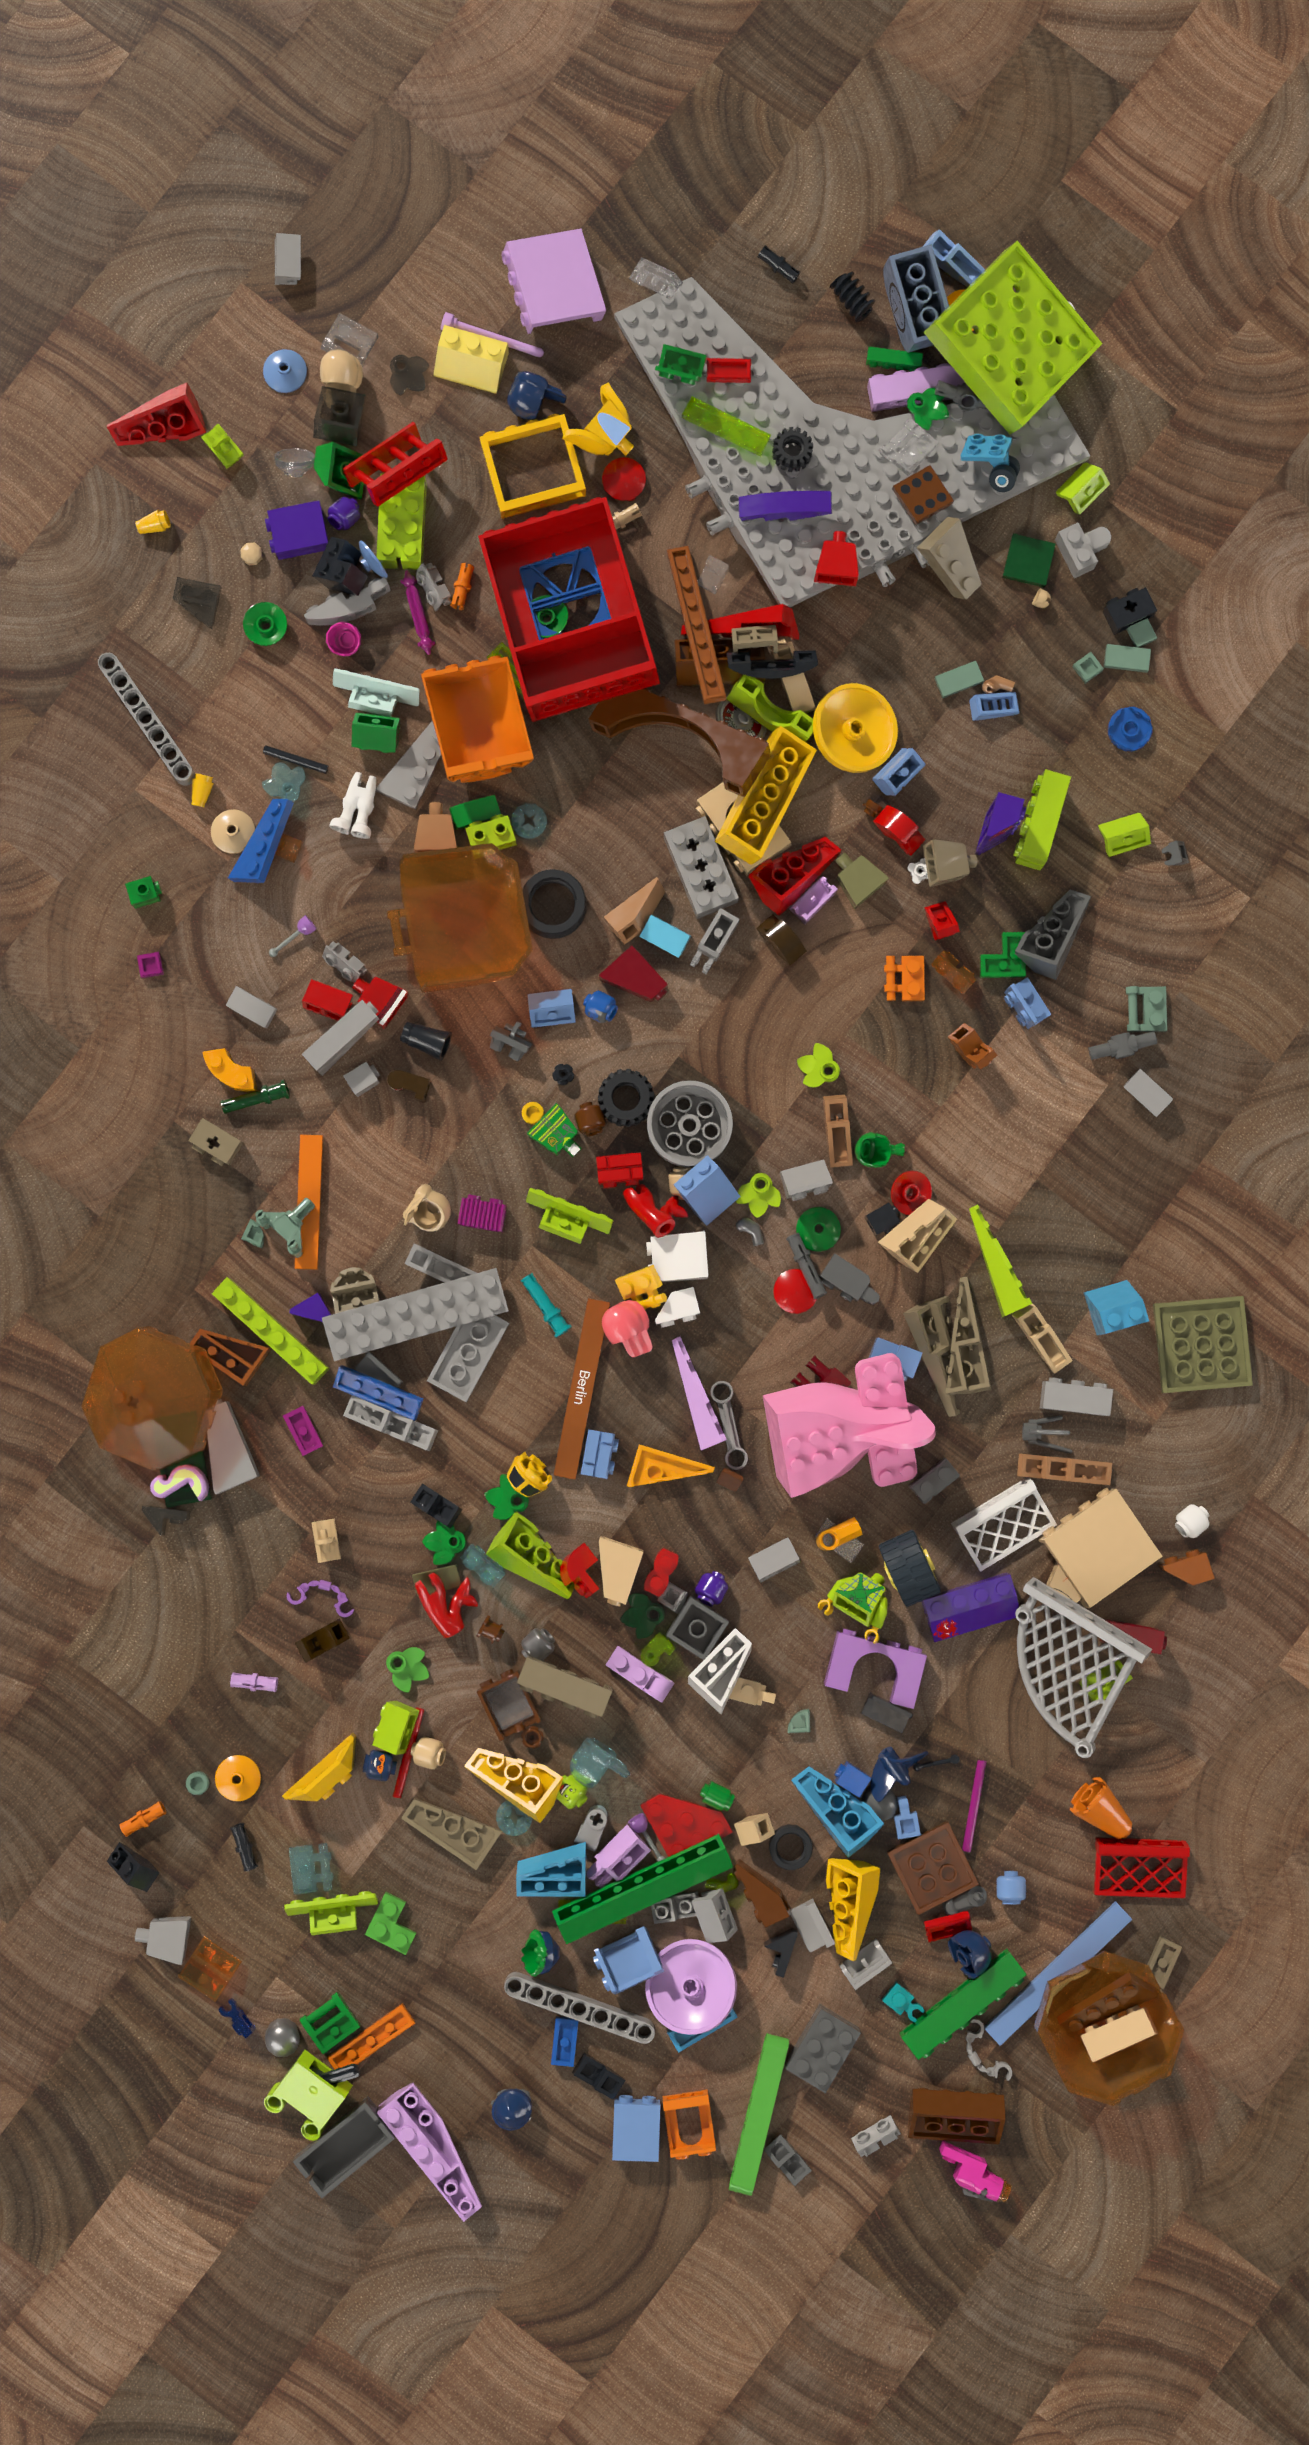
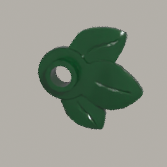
[620,1593,665,1639]

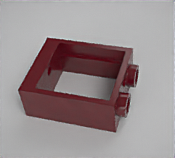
[1099,1619,1167,1654]

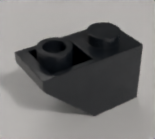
[107,1842,160,1892]

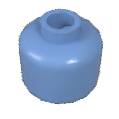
[997,1871,1026,1904]

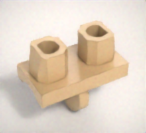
[312,1518,341,1563]

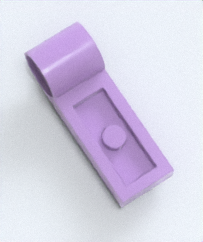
[606,1646,675,1702]

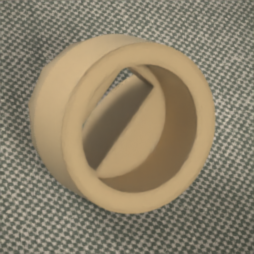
[1032,588,1051,608]

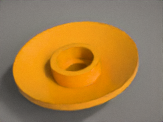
[215,1755,261,1801]

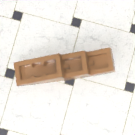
[1017,1454,1112,1485]

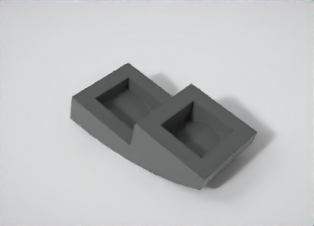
[764,2134,812,2186]

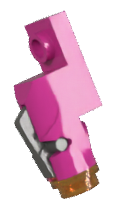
[939,2140,1011,2203]

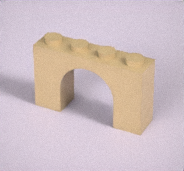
[695,782,791,877]

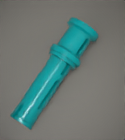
[521,1273,572,1338]

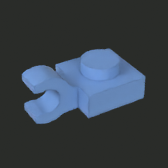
[894,1796,921,1839]

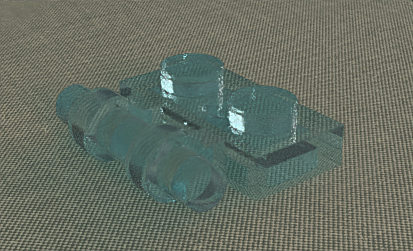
[289,1843,334,1895]

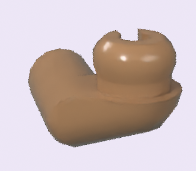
[982,675,1015,694]

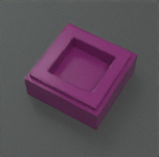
[137,952,164,978]

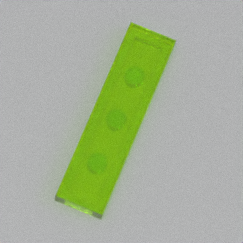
[682,396,771,457]

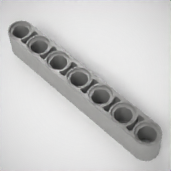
[98,653,195,786]
[504,1972,655,2044]

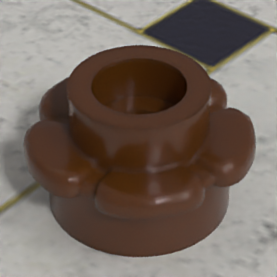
[863,799,883,818]
[521,1726,544,1749]

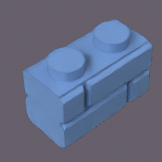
[872,748,925,795]
[581,1429,619,1479]

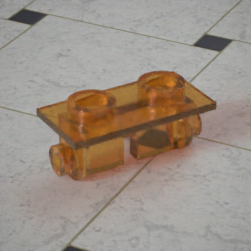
[931,950,977,994]

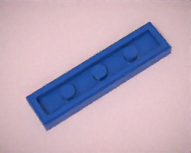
[333,1365,423,1421]

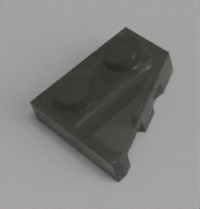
[173,577,222,629]

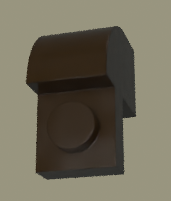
[756,914,807,965]
[295,1618,350,1663]

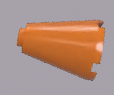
[1070,1777,1132,1839]

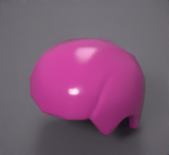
[326,622,361,656]

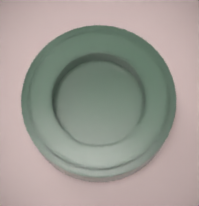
[186,1771,210,1795]

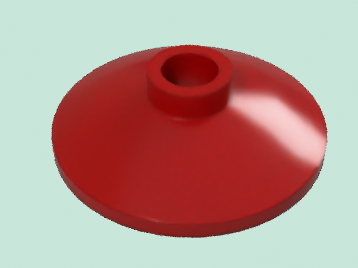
[891,1171,932,1215]

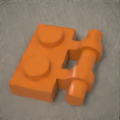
[884,956,925,1001]

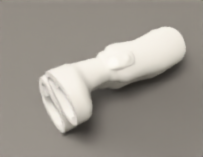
[329,772,376,839]

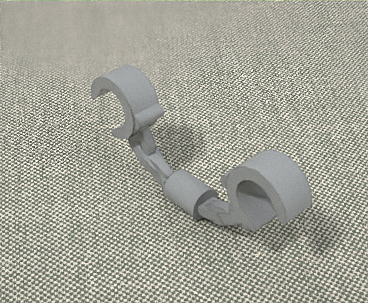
[966,2017,1012,2081]

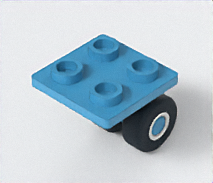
[961,434,1020,492]

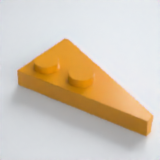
[627,1444,715,1487]

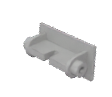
[415,563,452,612]
[322,941,367,983]
[851,2115,901,2157]

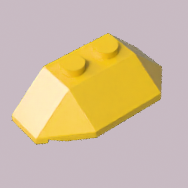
[282,1732,356,1801]

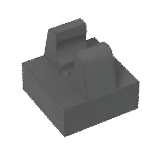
[1161,840,1189,866]

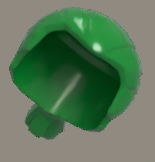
[855,1132,905,1168]

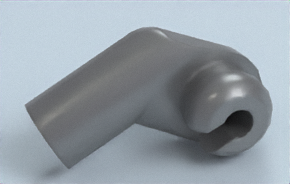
[736,1218,764,1246]

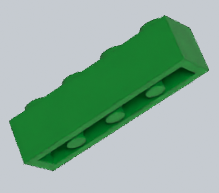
[866,347,923,372]

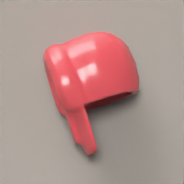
[602,1300,653,1357]

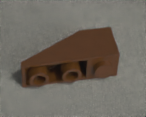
[733,1859,791,1928]

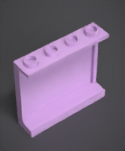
[502,229,606,334]

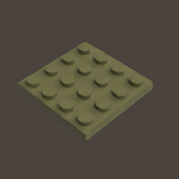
[1153,1296,1253,1393]

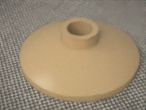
[211,810,255,854]

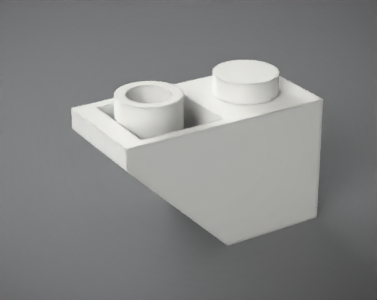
[655,1287,700,1328]

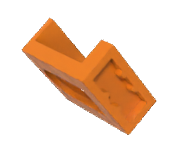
[662,2089,716,2160]

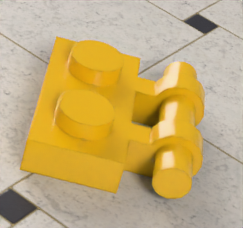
[615,1264,667,1310]

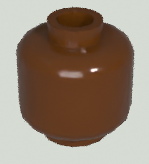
[574,1102,607,1137]

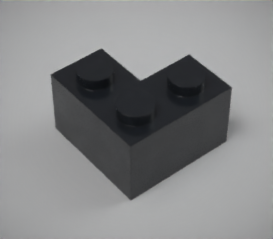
[312,537,368,596]

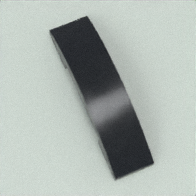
[727,650,818,679]

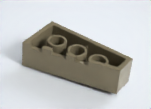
[517,1655,612,1719]

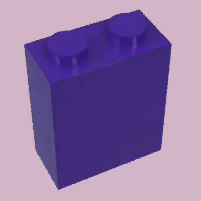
[265,500,329,560]

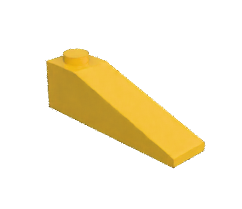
[464,1748,563,1823]
[826,1858,880,1961]

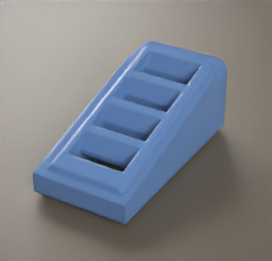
[969,692,1019,721]

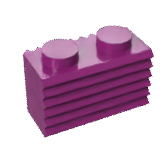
[458,1194,507,1233]

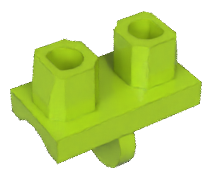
[201,424,244,469]

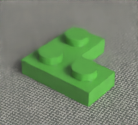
[365,1892,417,1955]

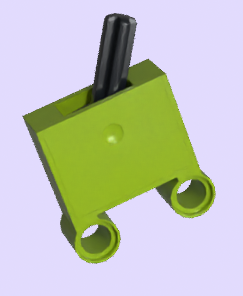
[264,2050,360,2141]

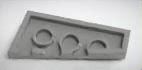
[376,721,442,810]

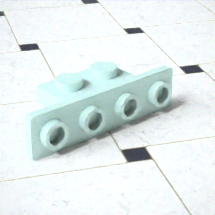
[333,668,420,717]

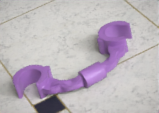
[287,1580,355,1617]

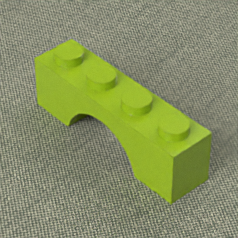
[726,675,813,742]

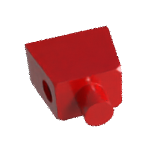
[814,531,859,587]

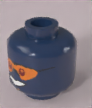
[362,1750,397,1781]

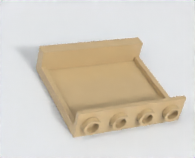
[1039,1488,1163,1608]

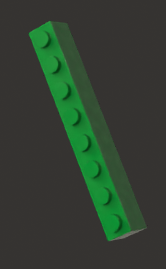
[552,1834,733,1944]

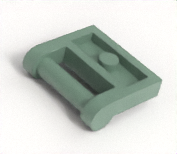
[1126,986,1167,1032]

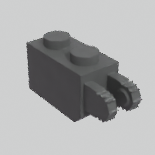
[819,1254,880,1305]

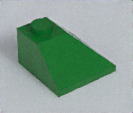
[314,442,364,499]

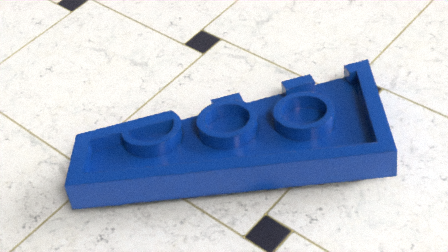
[228,799,294,883]

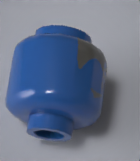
[583,990,618,1023]

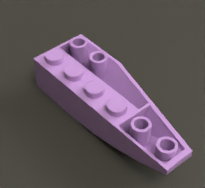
[377,2083,482,2222]

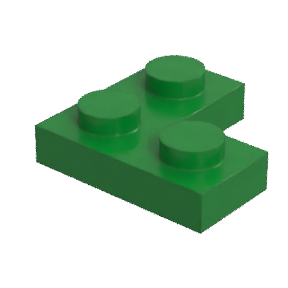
[980,932,1026,978]

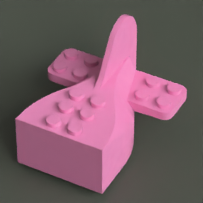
[763,1353,936,1498]

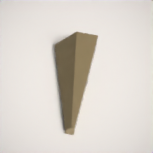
[945,1277,992,1395]
[903,1296,960,1417]

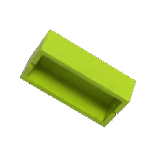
[376,473,427,570]
[1013,769,1071,870]

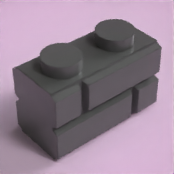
[909,1458,960,1504]

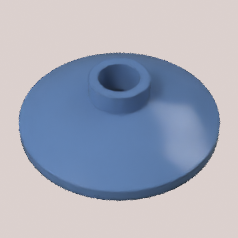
[263,349,307,393]
[359,540,388,579]

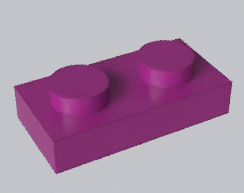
[283,1406,324,1456]

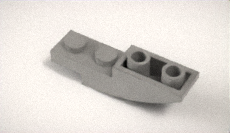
[304,577,391,626]

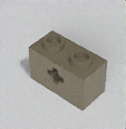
[188,1118,244,1166]

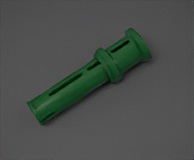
[221,1079,290,1114]

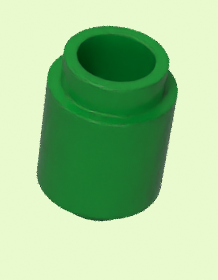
[699,1781,735,1812]

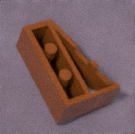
[187,1329,272,1386]

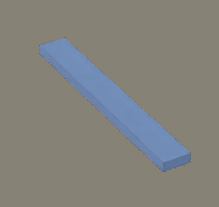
[984,1901,1132,2046]

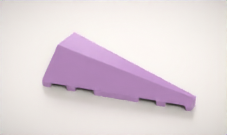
[672,1337,727,1450]

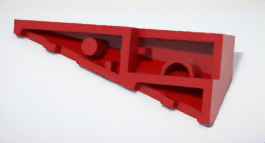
[681,604,799,640]

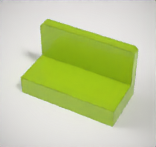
[1056,462,1110,515]
[1099,813,1151,857]

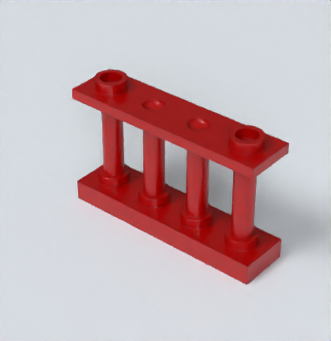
[343,422,448,507]

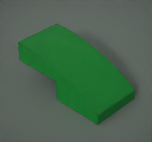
[449,795,501,830]

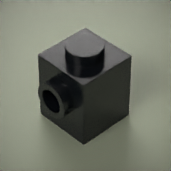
[864,1203,901,1236]

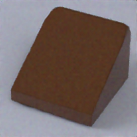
[717,1467,744,1492]

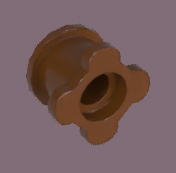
[476,1616,505,1644]

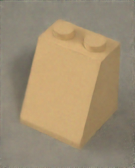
[599,1536,643,1607]

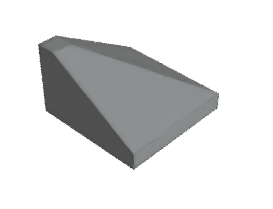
[657,1582,688,1614]

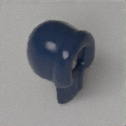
[507,371,567,421]

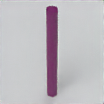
[962,1760,987,1852]

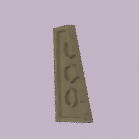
[401,1798,502,1870]

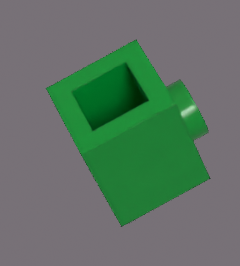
[125,876,162,909]

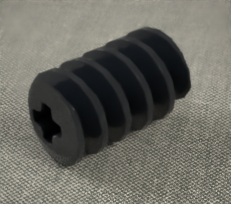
[829,271,875,322]

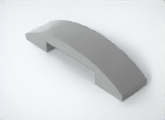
[405,1244,477,1283]

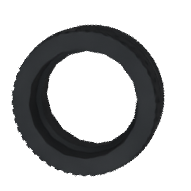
[519,869,587,939]

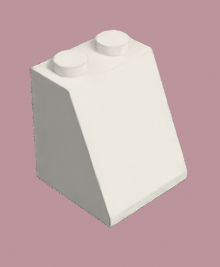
[646,1232,708,1282]

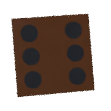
[892,465,954,525]

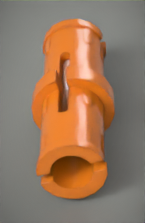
[450,563,475,610]
[119,1801,167,1837]

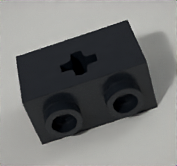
[1103,587,1157,635]

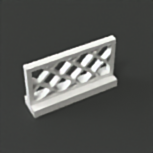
[951,1477,1057,1572]

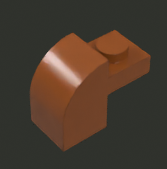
[948,1023,998,1070]

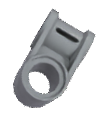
[574,1805,608,1852]

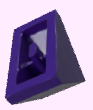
[289,1293,333,1322]

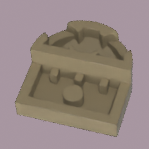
[331,1267,380,1314]

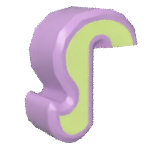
[150,1464,209,1501]

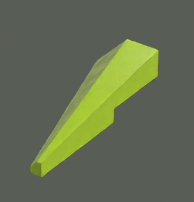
[969,1205,1032,1317]

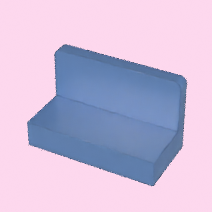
[528,989,576,1028]

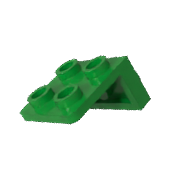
[655,344,707,385]

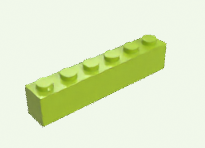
[212,1277,330,1385]

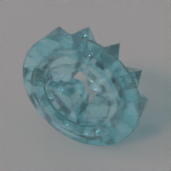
[511,803,547,839]
[496,1800,532,1836]

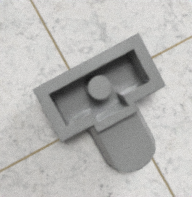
[1055,523,1111,579]

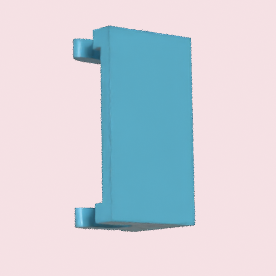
[639,915,692,958]

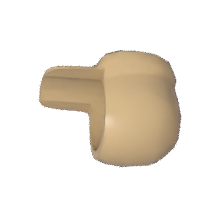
[320,349,363,410]
[403,1183,451,1232]

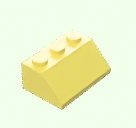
[433,325,509,394]

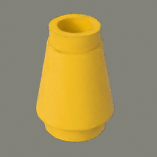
[136,509,171,534]
[191,773,214,807]

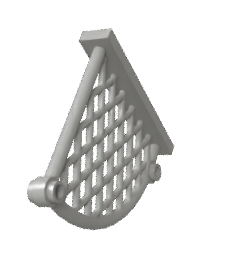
[1015,1577,1152,1758]

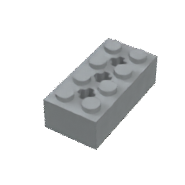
[664,816,739,919]

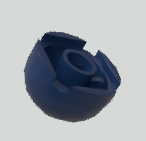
[948,1930,992,1979]

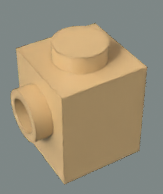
[734,1813,775,1846]

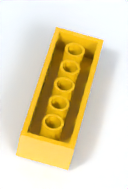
[715,726,817,865]

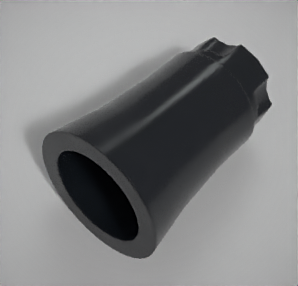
[400,1022,452,1061]

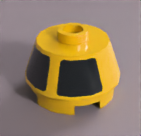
[507,1452,552,1497]

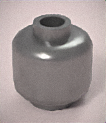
[521,1628,555,1661]

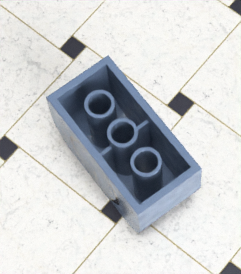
[883,244,949,353]

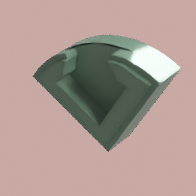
[241,1219,264,1249]
[787,1709,810,1733]

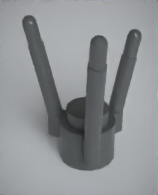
[1022,1415,1073,1454]

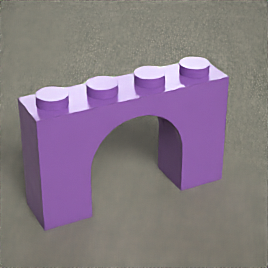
[824,1628,927,1709]

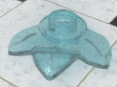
[262,762,305,802]

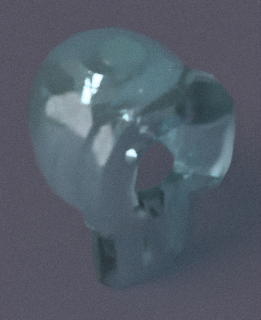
[570,1737,631,1789]

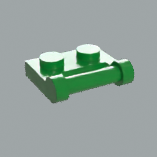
[300,1992,361,2054]

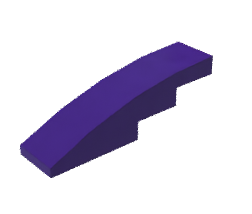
[739,491,832,521]

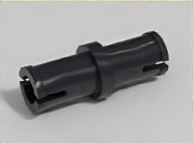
[757,245,801,284]
[230,1823,258,1871]

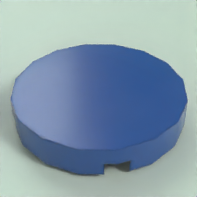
[1108,707,1152,751]

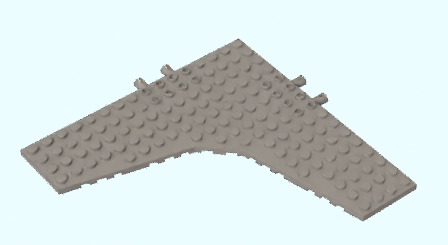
[614,277,1090,607]

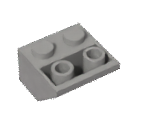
[780,1159,833,1201]

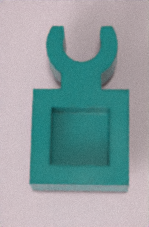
[882,1981,924,2022]

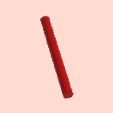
[393,1707,424,1799]

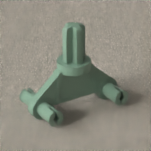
[255,1198,315,1258]

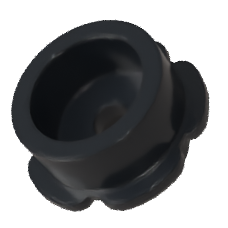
[552,1064,574,1085]

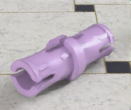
[230,1672,278,1692]

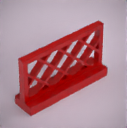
[1094,1837,1190,1898]

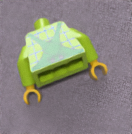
[818,1573,888,1644]

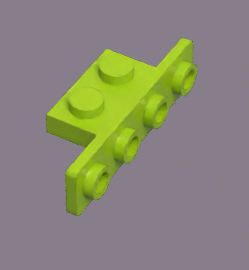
[526,1188,613,1244]
[284,1891,378,1935]

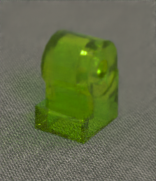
[641,1631,676,1666]

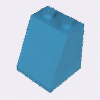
[1084,1280,1149,1335]

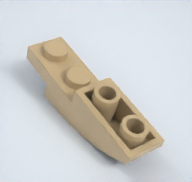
[768,637,816,714]

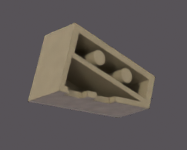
[917,517,981,600]

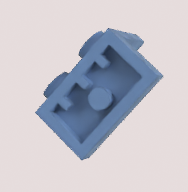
[1004,977,1051,1029]

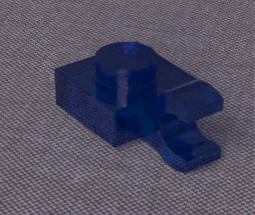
[219,1998,256,2038]

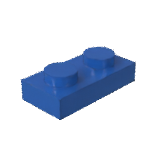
[551,2016,578,2067]

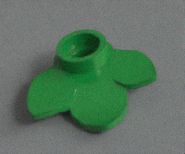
[907,388,949,430]
[484,1474,529,1520]
[422,1521,466,1565]

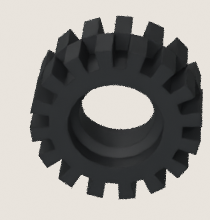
[772,427,813,472]

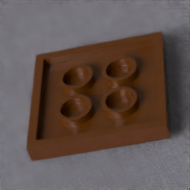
[887,1821,979,1915]

